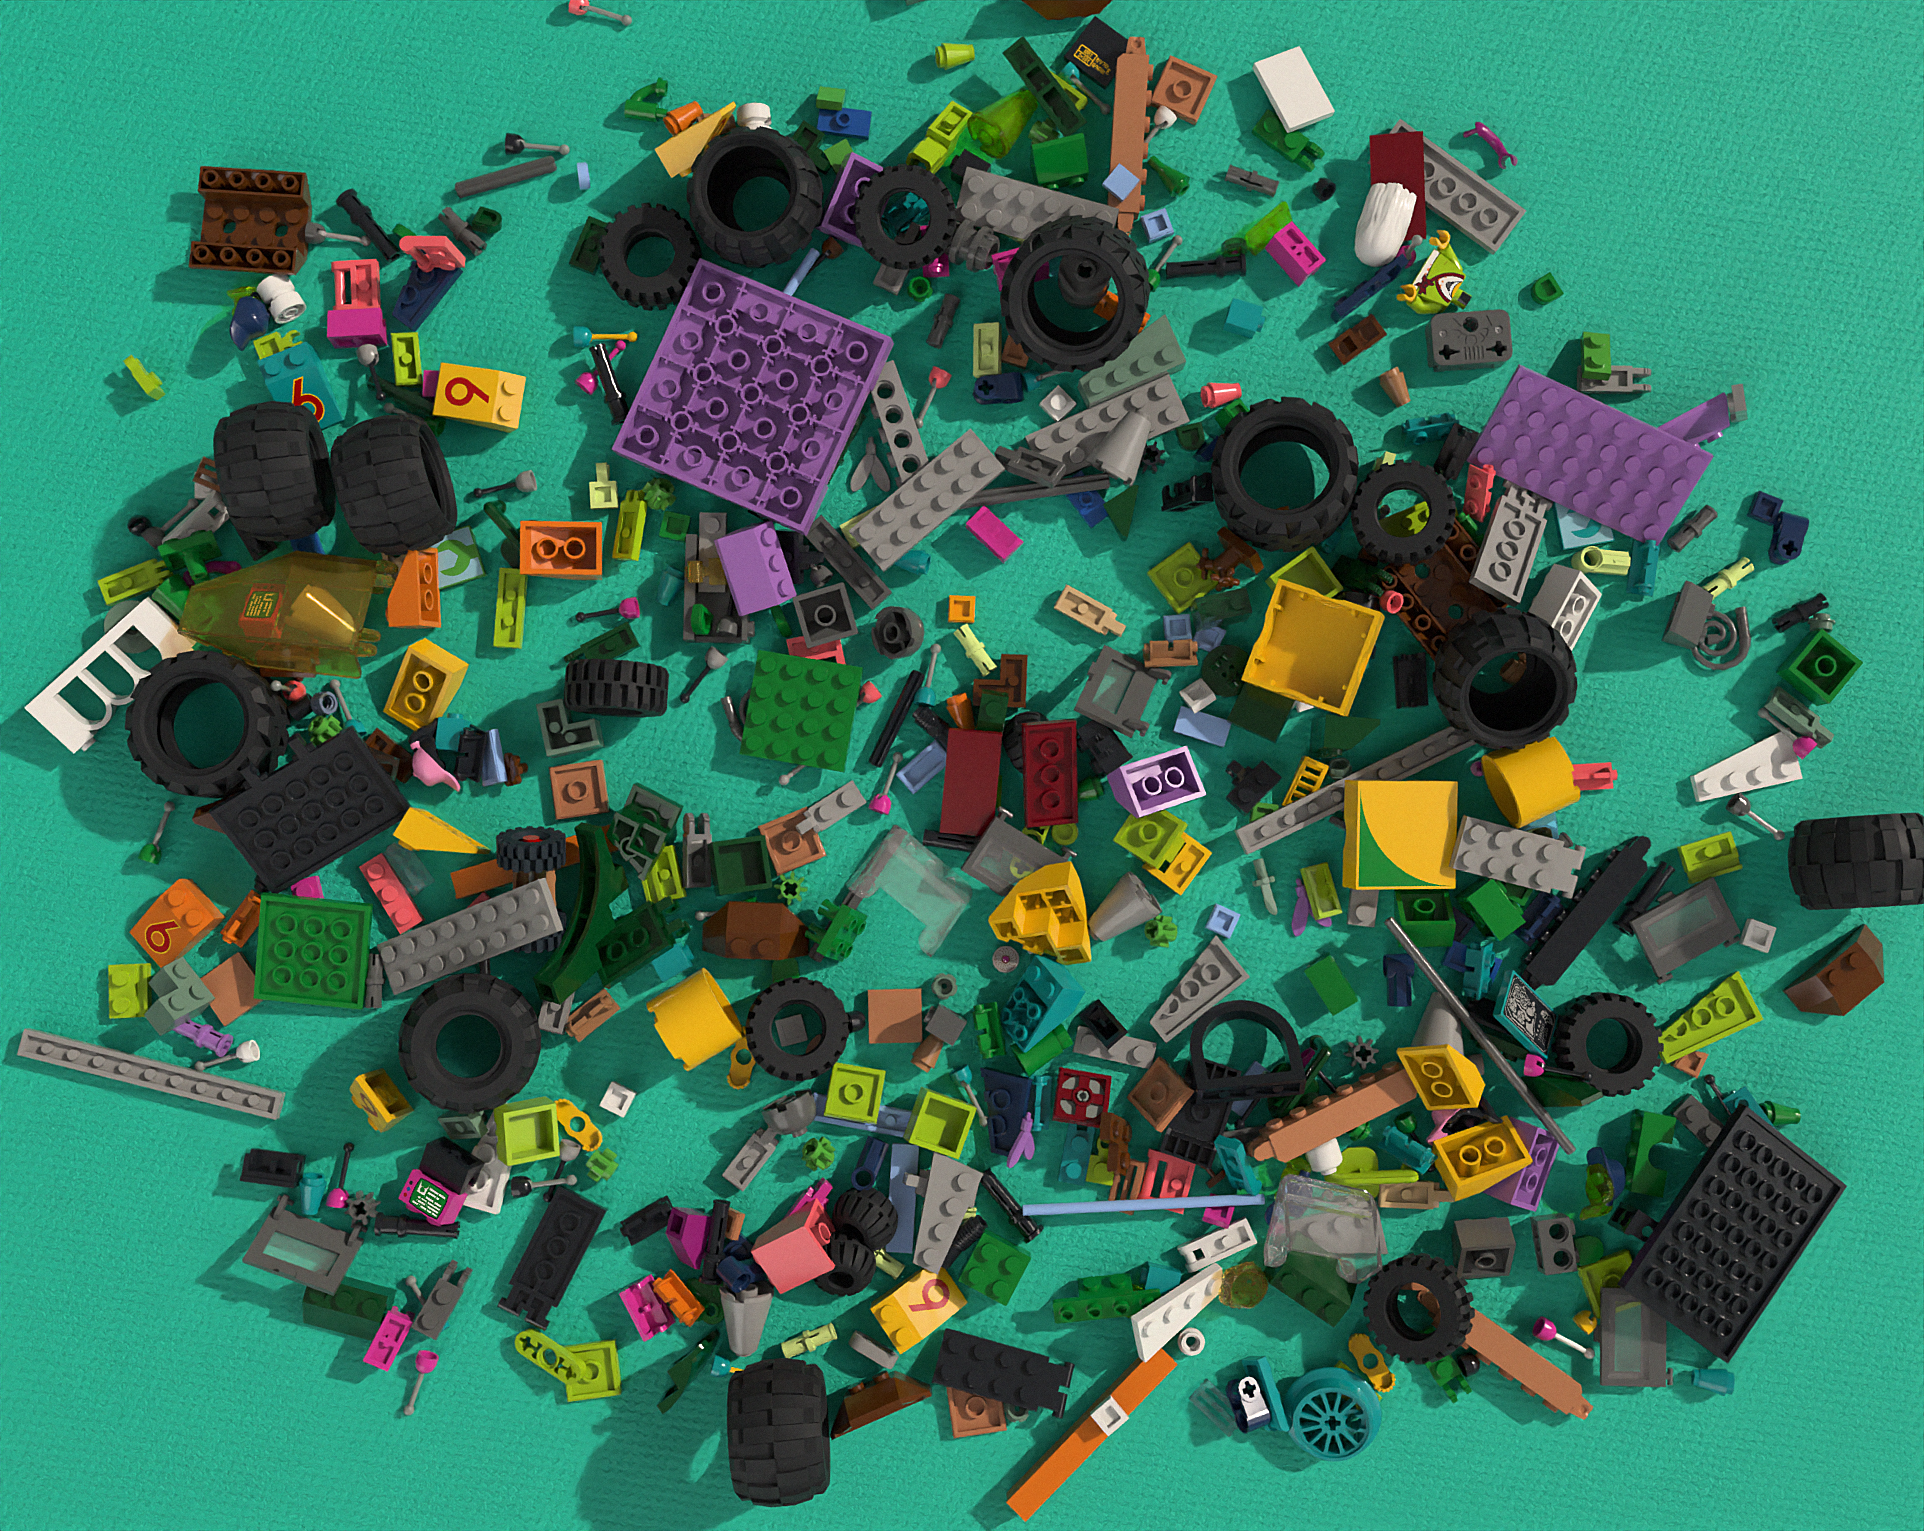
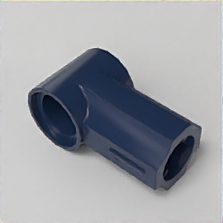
[1383,954,1415,1007]
[851,1136,890,1191]
[716,1256,768,1293]

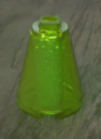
[967,88,1038,159]

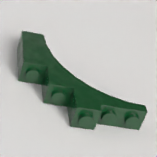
[533,822,629,1005]

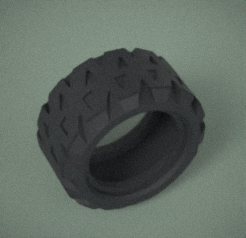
[1000,215,1150,373]
[1211,397,1359,553]
[125,650,290,798]

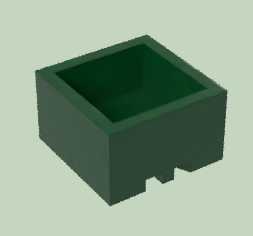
[708,835,773,896]

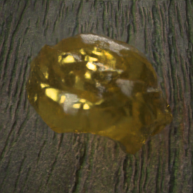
[1218,1261,1269,1309]

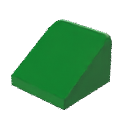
[1215,398,1249,432]

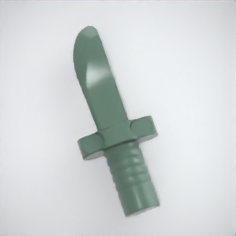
[1252,858,1278,915]

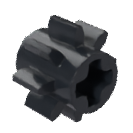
[1140,441,1165,474]

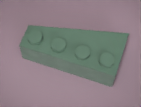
[1077,314,1186,409]

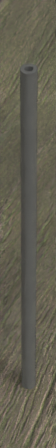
[1384,916,1576,1155]

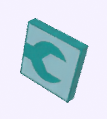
[1551,500,1615,551]

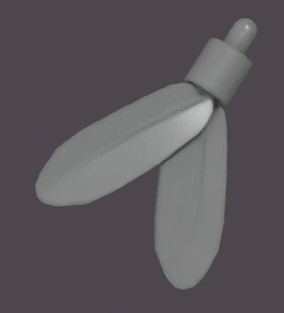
[851,436,890,492]

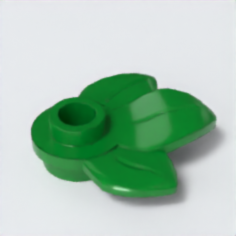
[685,1278,724,1325]

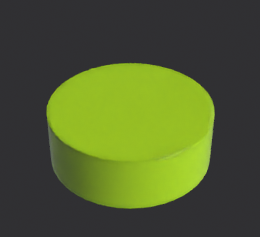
[1051,823,1078,845]

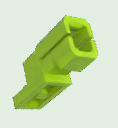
[905,101,974,174]

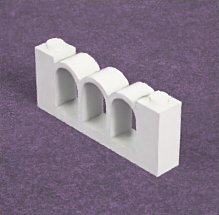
[25,596,196,754]

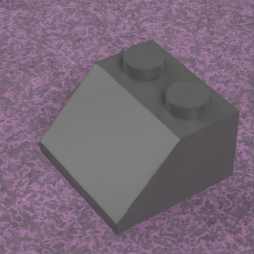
[1662,580,1716,650]
[792,582,859,649]
[1451,1217,1516,1279]

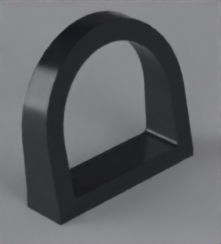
[1189,1000,1306,1105]

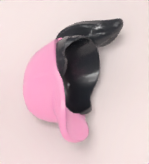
[408,717,460,792]
[1426,1096,1503,1146]

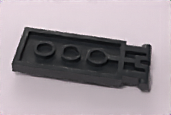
[497,1185,608,1331]
[932,1328,1075,1419]

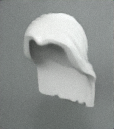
[1354,183,1417,267]

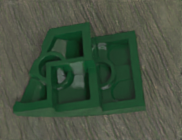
[606,782,684,881]
[657,1328,720,1414]

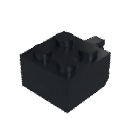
[1076,720,1133,778]

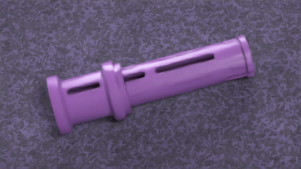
[173,1020,233,1057]

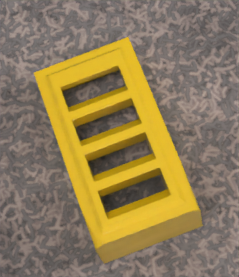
[1281,756,1329,806]

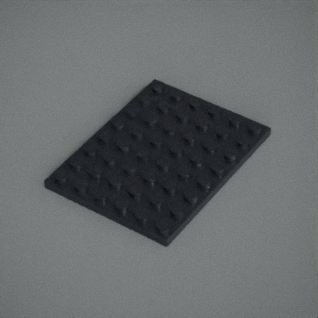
[1617,1103,1847,1364]

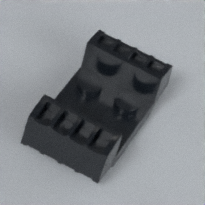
[1158,1056,1242,1169]

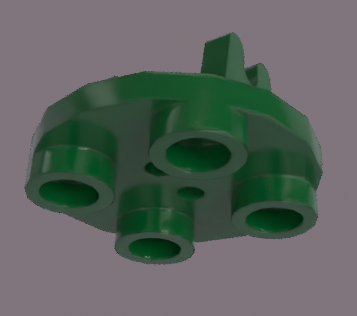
[1200,645,1249,697]

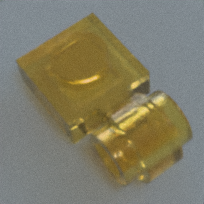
[684,558,728,585]

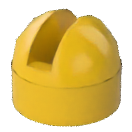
[1572,1310,1597,1335]

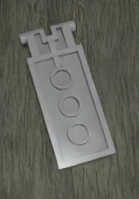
[1469,479,1553,607]
[1449,815,1586,899]

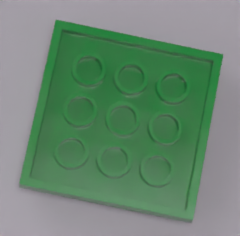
[739,650,863,773]
[253,892,373,1010]

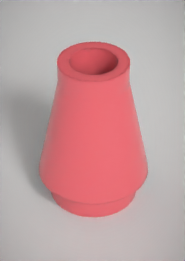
[1200,383,1242,409]

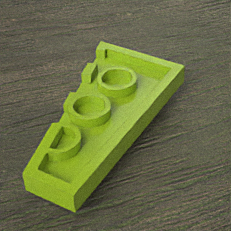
[1658,971,1764,1064]

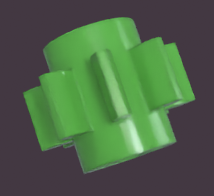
[1028,118,1060,146]
[642,477,677,511]
[308,715,342,746]
[774,871,808,905]
[1144,915,1177,948]
[801,1136,835,1172]
[585,1148,619,1182]

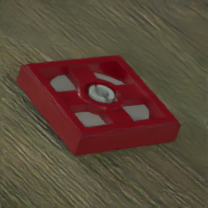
[1052,1067,1112,1128]

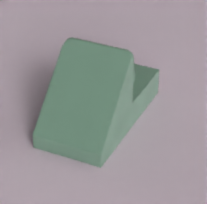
[437,1110,489,1140]

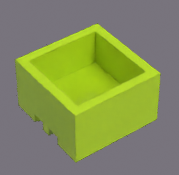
[1265,546,1344,598]
[903,1087,977,1160]
[494,1096,560,1166]

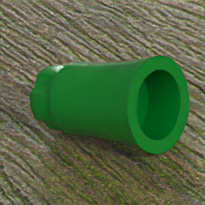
[151,574,215,635]
[1010,1023,1073,1078]

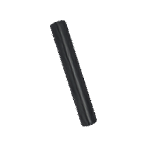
[868,670,925,768]

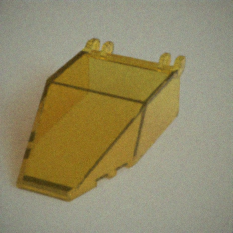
[177,551,399,679]

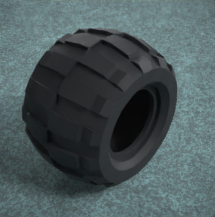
[687,126,824,268]
[213,401,336,542]
[330,415,457,555]
[1432,607,1578,750]
[1787,813,1924,910]
[398,973,541,1114]
[727,1358,830,1507]

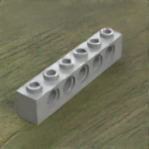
[869,360,929,489]

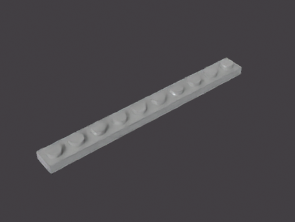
[1234,725,1476,855]
[17,1028,286,1120]

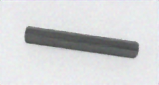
[455,156,557,198]

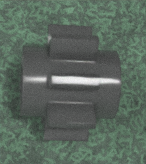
[1343,1035,1379,1070]
[345,1190,381,1225]

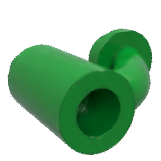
[624,77,669,123]

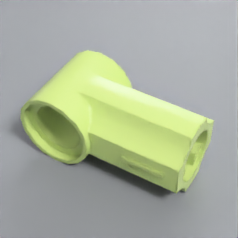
[1571,546,1631,576]

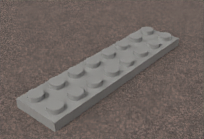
[377,878,564,995]

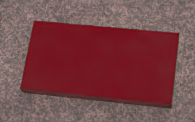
[1369,131,1426,241]
[1021,718,1078,828]
[940,728,1002,836]

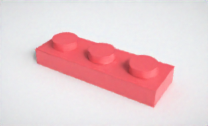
[359,853,425,935]

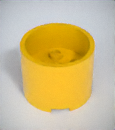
[1481,736,1580,829]
[646,968,745,1071]

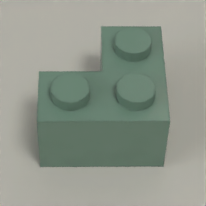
[536,699,605,758]
[144,957,215,1036]

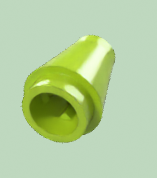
[935,43,975,70]

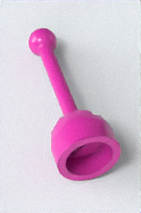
[575,340,626,395]

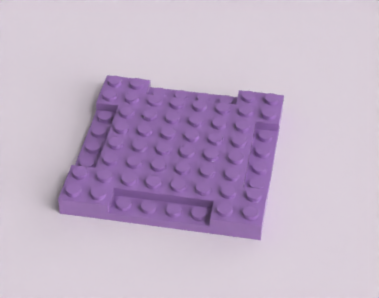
[612,258,894,536]

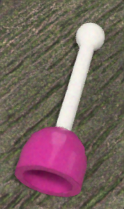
[1532,1316,1595,1359]

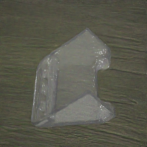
[846,829,972,957]
[1264,1174,1382,1284]

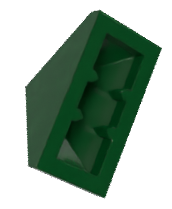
[1103,485,1139,541]

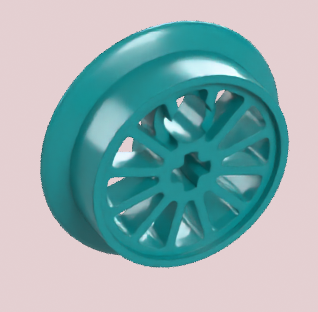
[1283,1367,1382,1462]

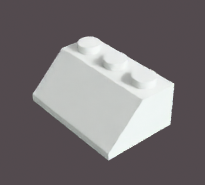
[1528,564,1602,651]

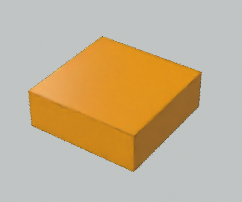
[948,595,975,623]

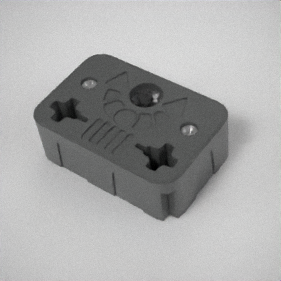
[1425,309,1513,372]

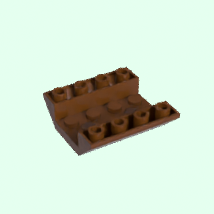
[189,166,312,275]
[1376,518,1509,662]

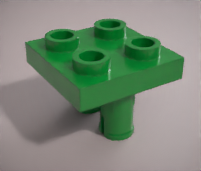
[157,530,223,588]
[805,899,868,962]

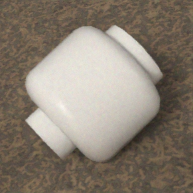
[1305,1138,1343,1175]

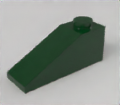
[975,689,1009,734]
[1521,1067,1603,1107]

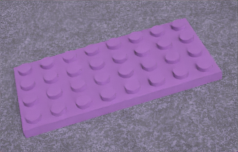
[1466,364,1714,546]

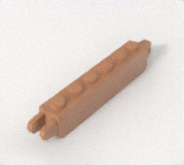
[1107,36,1153,236]
[1245,1061,1418,1163]
[1416,1289,1593,1420]

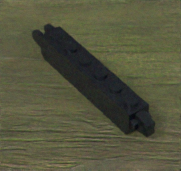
[1518,836,1652,991]

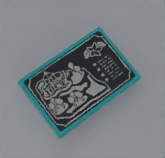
[1493,970,1559,1060]

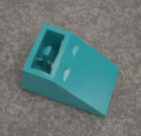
[1000,955,1086,1053]

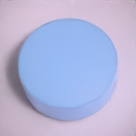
[577,162,591,190]

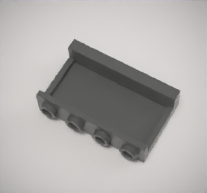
[683,534,755,644]

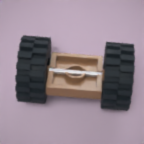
[496,826,566,953]

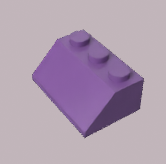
[815,152,889,248]
[1658,392,1730,448]
[714,520,797,616]
[1107,746,1206,818]
[1483,1117,1559,1212]

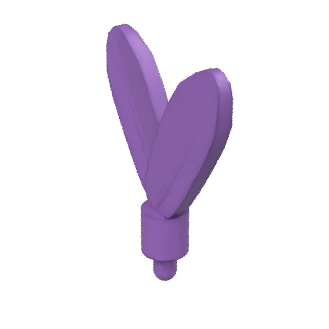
[1291,878,1332,936]
[1007,1112,1035,1168]

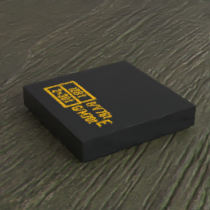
[1064,16,1128,90]

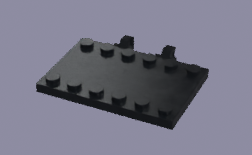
[209,725,412,894]

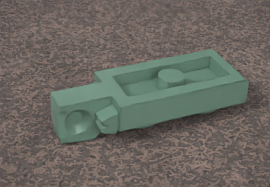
[1764,686,1834,749]

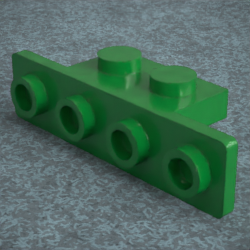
[1052,1273,1161,1324]

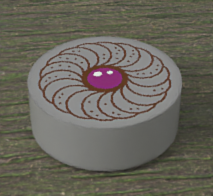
[992,946,1019,973]

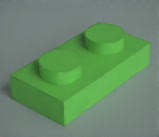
[1580,331,1611,381]

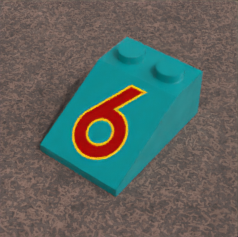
[257,342,344,430]

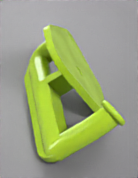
[1324,1147,1419,1201]

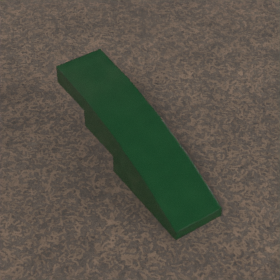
[1002,36,1087,137]

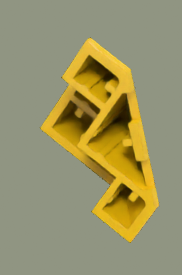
[988,861,1091,965]

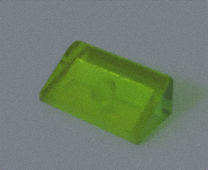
[1242,201,1292,256]

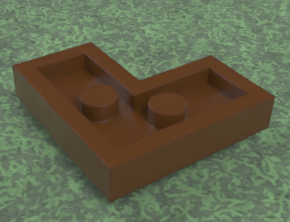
[973,654,1028,708]
[1099,1112,1132,1176]

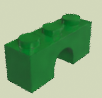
[1624,1109,1676,1198]

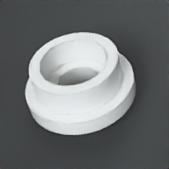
[1178,1328,1205,1356]

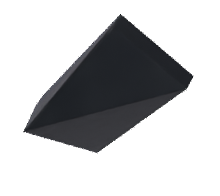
[1079,999,1128,1050]

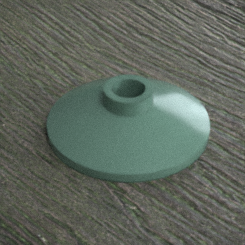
[104,600,154,653]

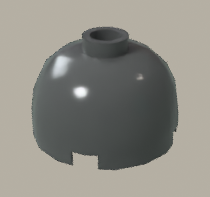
[871,606,925,659]
[761,1088,816,1138]

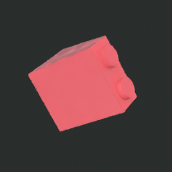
[751,1198,836,1294]

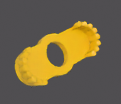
[727,1026,756,1090]
[554,1099,603,1152]
[1348,1333,1396,1393]

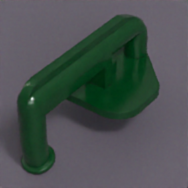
[483,500,538,569]
[1267,1035,1332,1119]

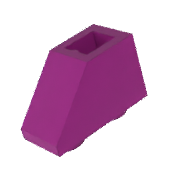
[666,1207,712,1269]

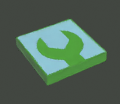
[431,525,487,591]

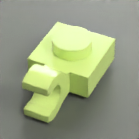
[589,463,619,510]

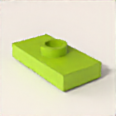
[1300,862,1342,920]

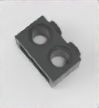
[923,1003,967,1046]
[1530,1213,1580,1275]

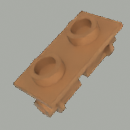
[1142,639,1198,668]
[565,988,621,1042]

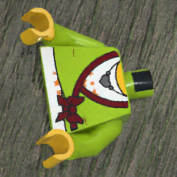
[1396,230,1472,314]

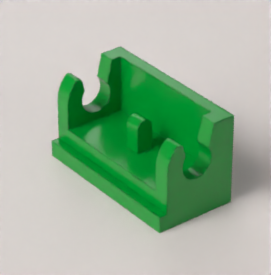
[1304,952,1358,1016]

